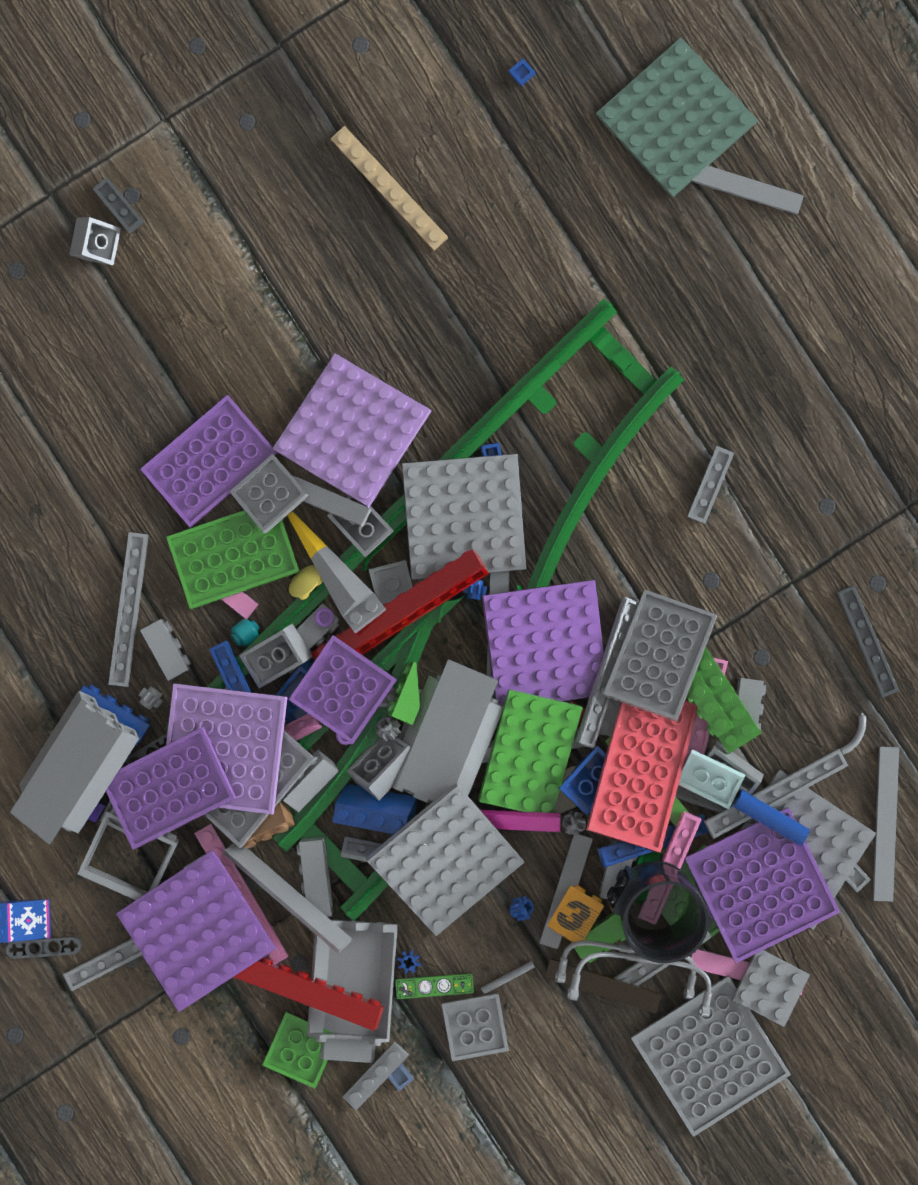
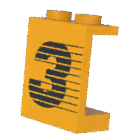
[547,885,604,947]

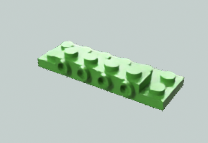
[687,647,762,754]

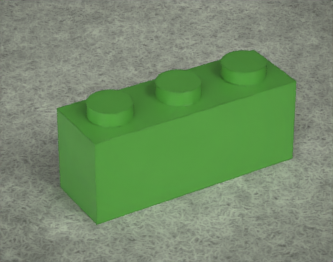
[570,912,626,963]

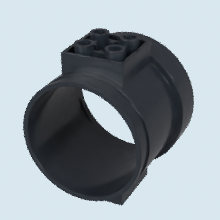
[607,861,714,963]

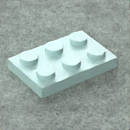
[678,749,745,809]

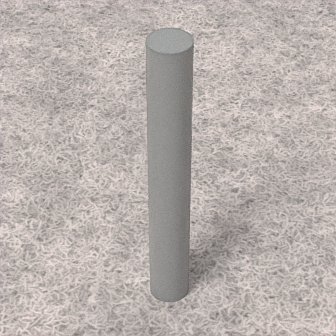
[481,961,535,994]

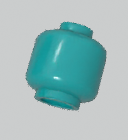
[230,619,260,647]

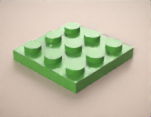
[262,1011,333,1088]

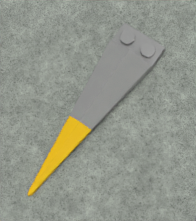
[287,511,386,633]

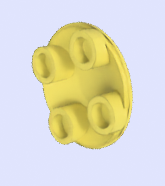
[289,565,323,600]

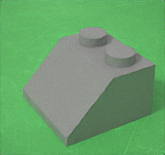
[69,217,121,265]

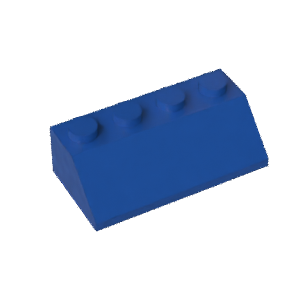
[333,784,418,834]

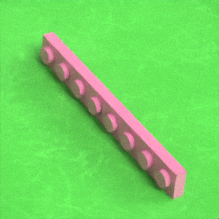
[194,823,289,964]

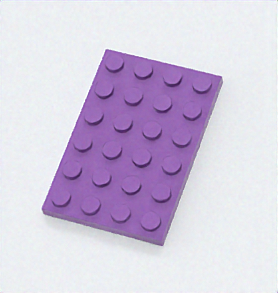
[140,395,278,528]
[106,727,236,850]

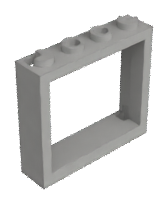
[78,808,179,900]

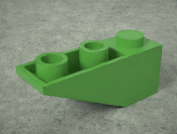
[387,662,420,725]

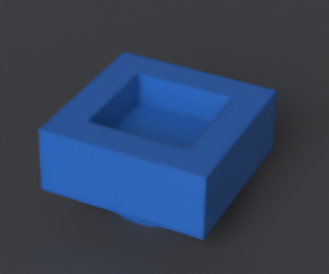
[509,59,536,87]

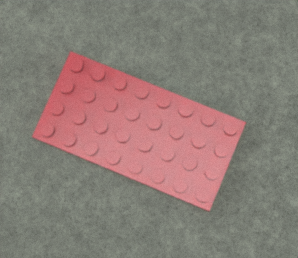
[586,700,698,853]

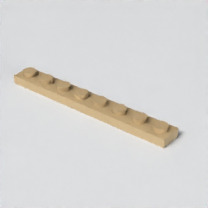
[331,126,448,251]

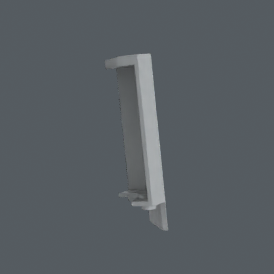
[393,660,504,803]
[10,690,139,845]
[307,919,398,1063]

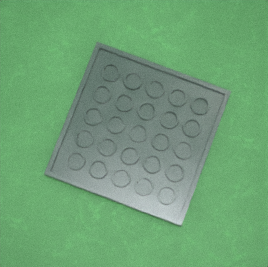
[596,38,758,198]

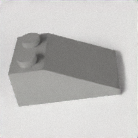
[327,496,393,557]
[239,623,313,688]
[347,737,410,800]

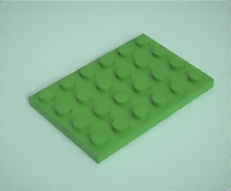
[166,510,300,610]
[478,689,583,813]

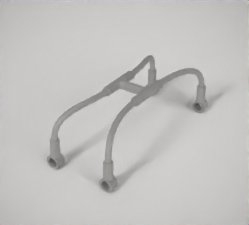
[555,940,712,1017]

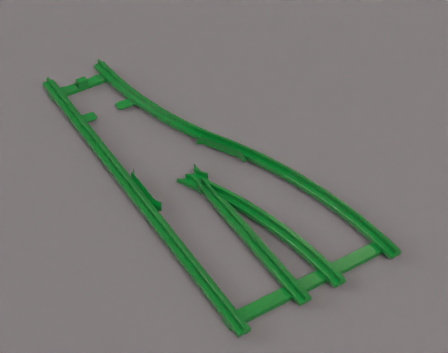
[166,298,685,921]

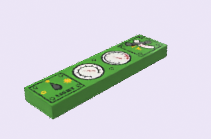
[395,973,474,999]

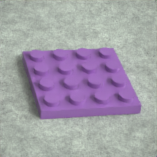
[289,635,397,744]

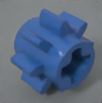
[463,580,487,600]
[510,896,534,921]
[397,949,421,974]

